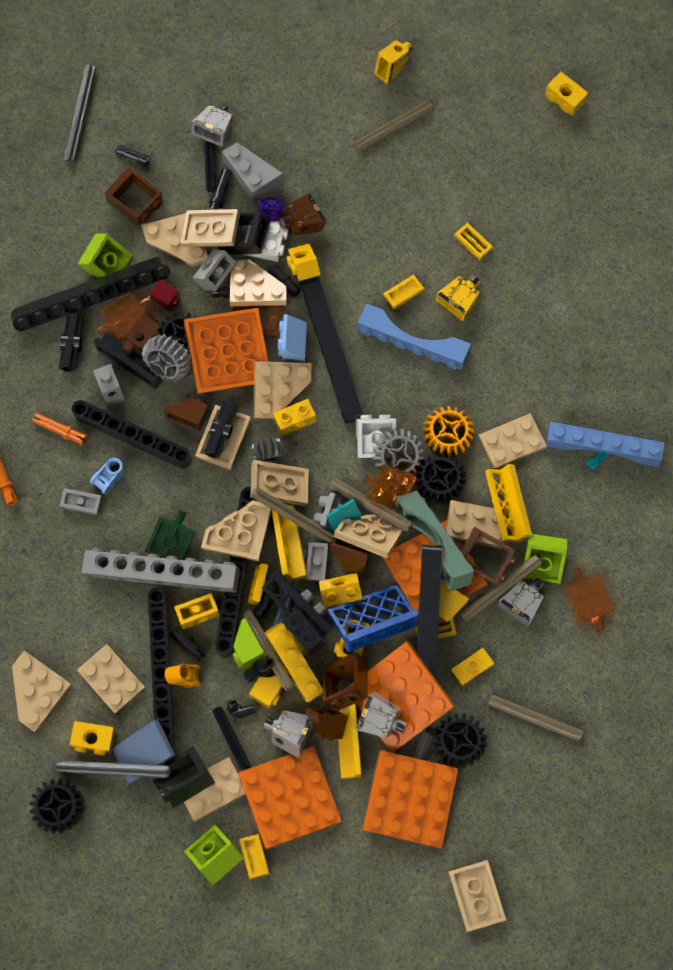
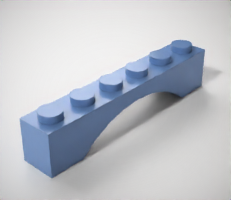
[358,303,471,370]
[546,422,664,467]

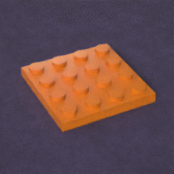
[184,308,268,394]
[382,520,488,613]
[345,641,455,753]
[238,746,342,850]
[362,750,458,849]

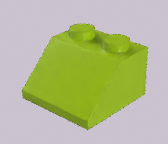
[78,234,133,278]
[524,534,567,584]
[233,618,265,671]
[184,825,244,886]

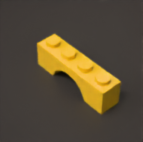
[264,623,323,703]
[249,630,308,709]

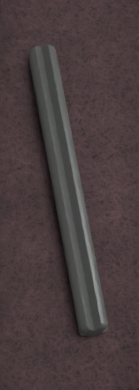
[64,65,96,163]
[56,761,170,778]

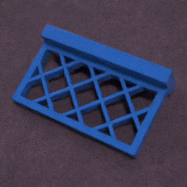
[327,584,419,652]

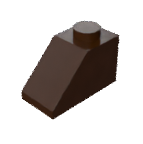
[164,398,209,430]
[330,537,370,575]
[305,708,348,741]

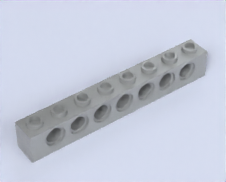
[81,548,240,593]

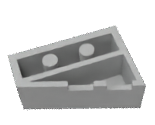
[222,142,283,202]

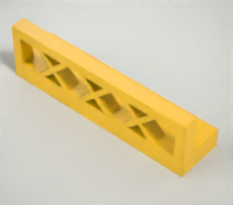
[485,464,532,543]
[272,505,308,582]
[338,704,361,779]

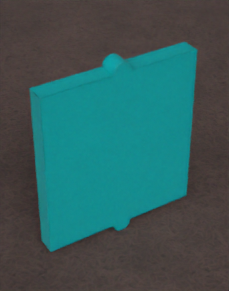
[326,499,362,533]

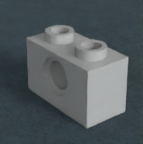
[193,250,236,291]

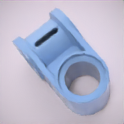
[90,458,125,495]

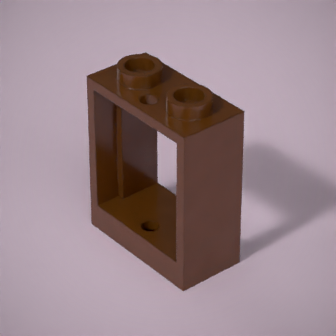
[105,167,163,226]
[461,527,518,584]
[323,652,368,713]

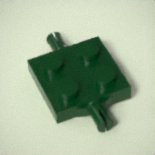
[145,510,196,573]

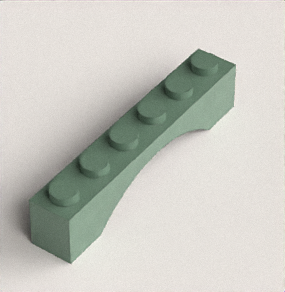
[394,491,474,591]

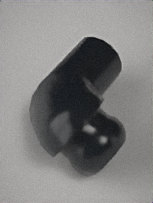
[227,700,256,718]

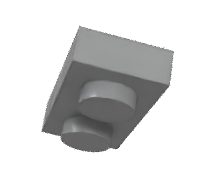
[59,488,102,515]
[305,542,328,582]

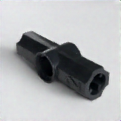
[59,314,84,372]
[204,400,239,459]

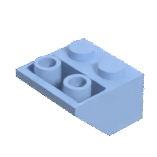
[278,314,307,363]

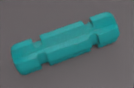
[587,451,610,470]

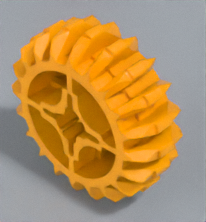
[423,406,475,457]

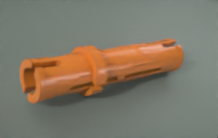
[32,412,88,446]
[0,457,18,506]

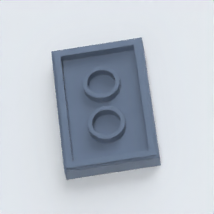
[112,720,175,784]

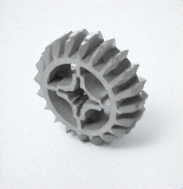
[142,334,192,382]
[372,428,424,480]

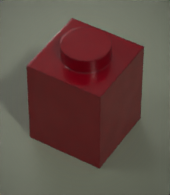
[150,279,181,311]

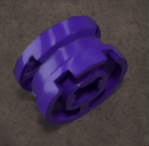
[258,197,285,221]

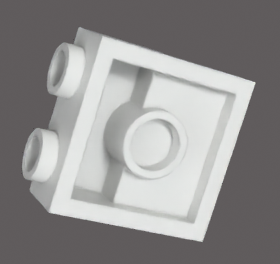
[242,221,289,262]
[356,415,396,458]

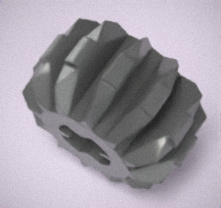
[251,438,284,462]

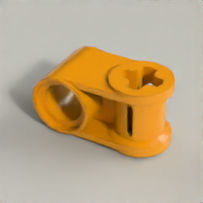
[165,664,201,688]

